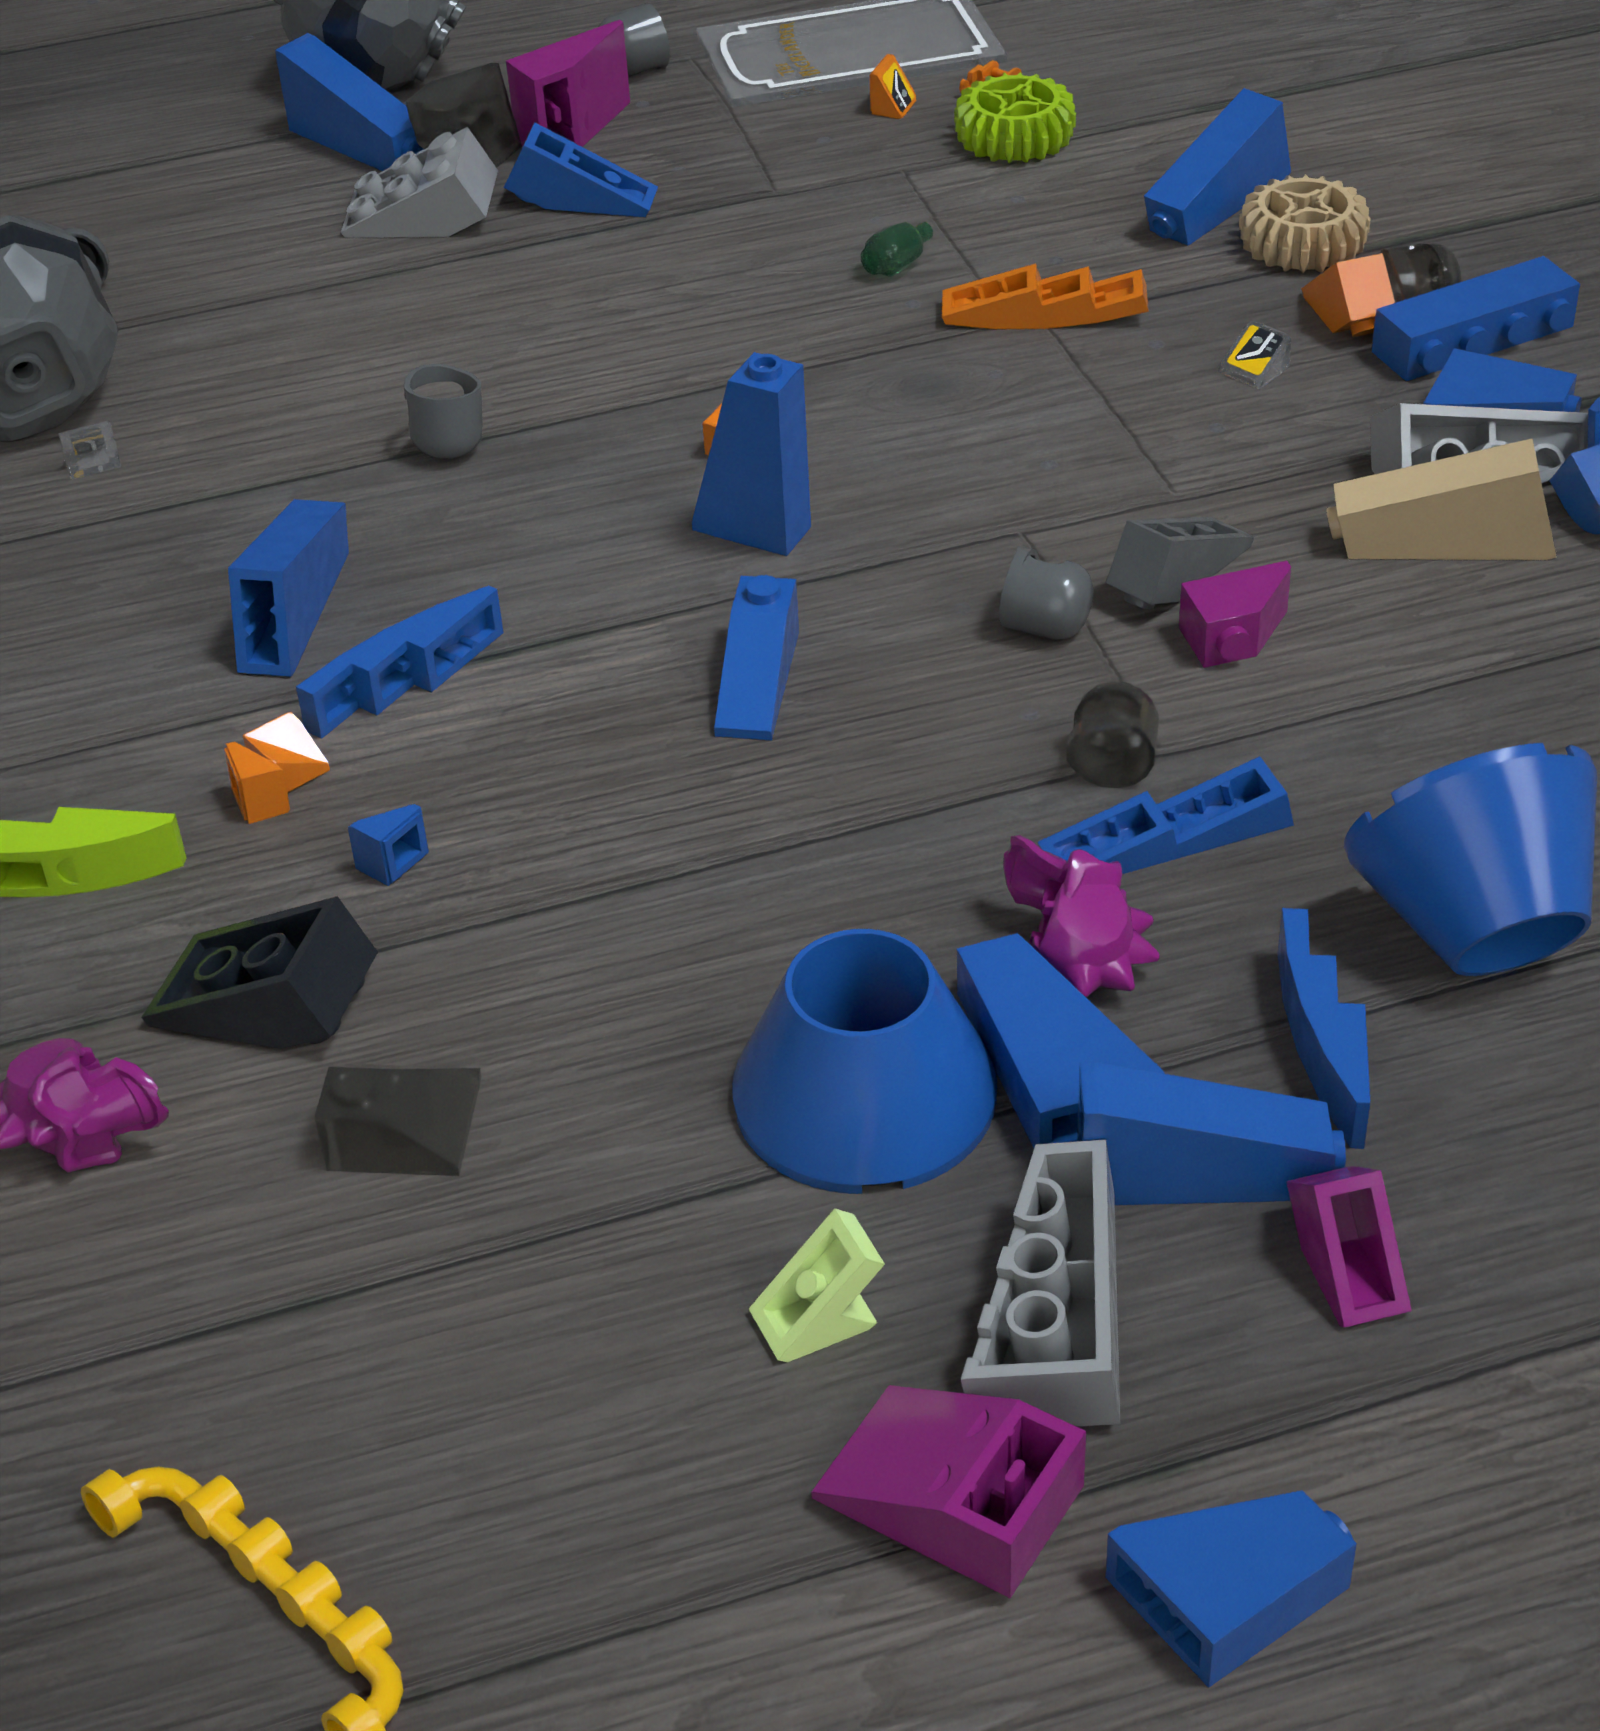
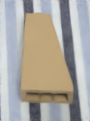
[1327,438,1557,560]

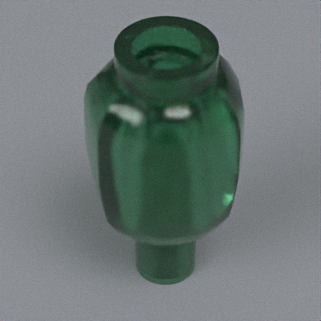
[860,222,933,277]

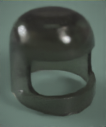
[1379,242,1462,303]
[1066,681,1159,788]

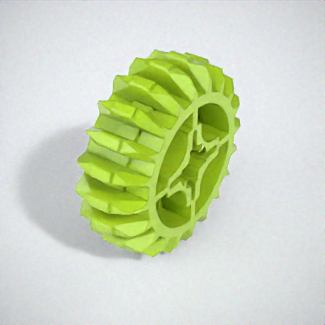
[954,72,1076,164]

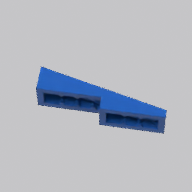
[1038,756,1294,874]

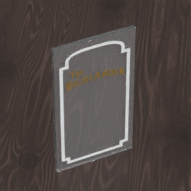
[696,0,1007,107]

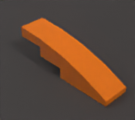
[942,263,1149,329]

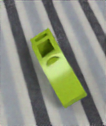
[0,807,187,897]

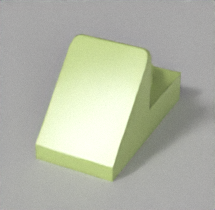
[749,1208,885,1363]

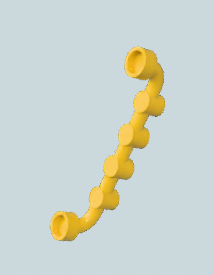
[81,1466,404,1731]

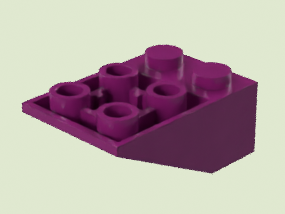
[506,19,630,147]
[811,1385,1086,1598]

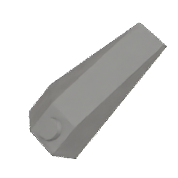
[1370,403,1588,483]

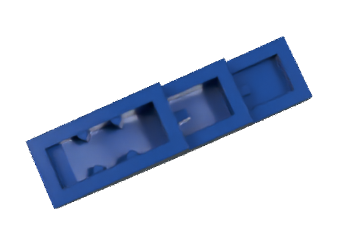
[296,586,504,739]
[1277,908,1370,1149]

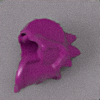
[1003,835,1160,997]
[0,1038,169,1173]

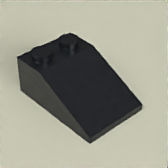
[141,896,378,1049]

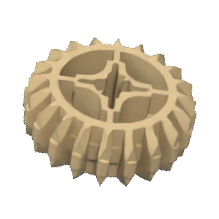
[1239,174,1371,273]

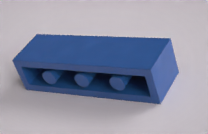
[1372,256,1580,381]

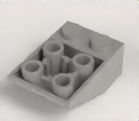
[341,127,498,238]

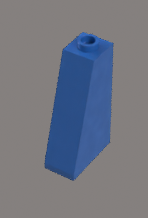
[275,33,428,171]
[1144,88,1291,246]
[692,352,811,556]
[228,499,349,677]
[957,933,1165,1148]
[1077,1061,1346,1205]

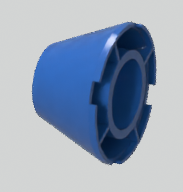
[1344,743,1597,976]
[732,929,997,1194]

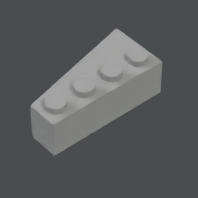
[961,1140,1120,1426]

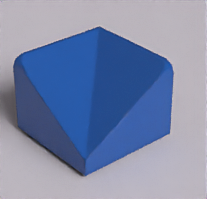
[348,804,429,886]

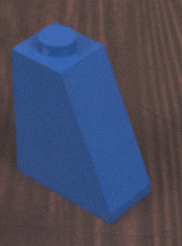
[1423,348,1582,412]
[1105,1490,1357,1688]

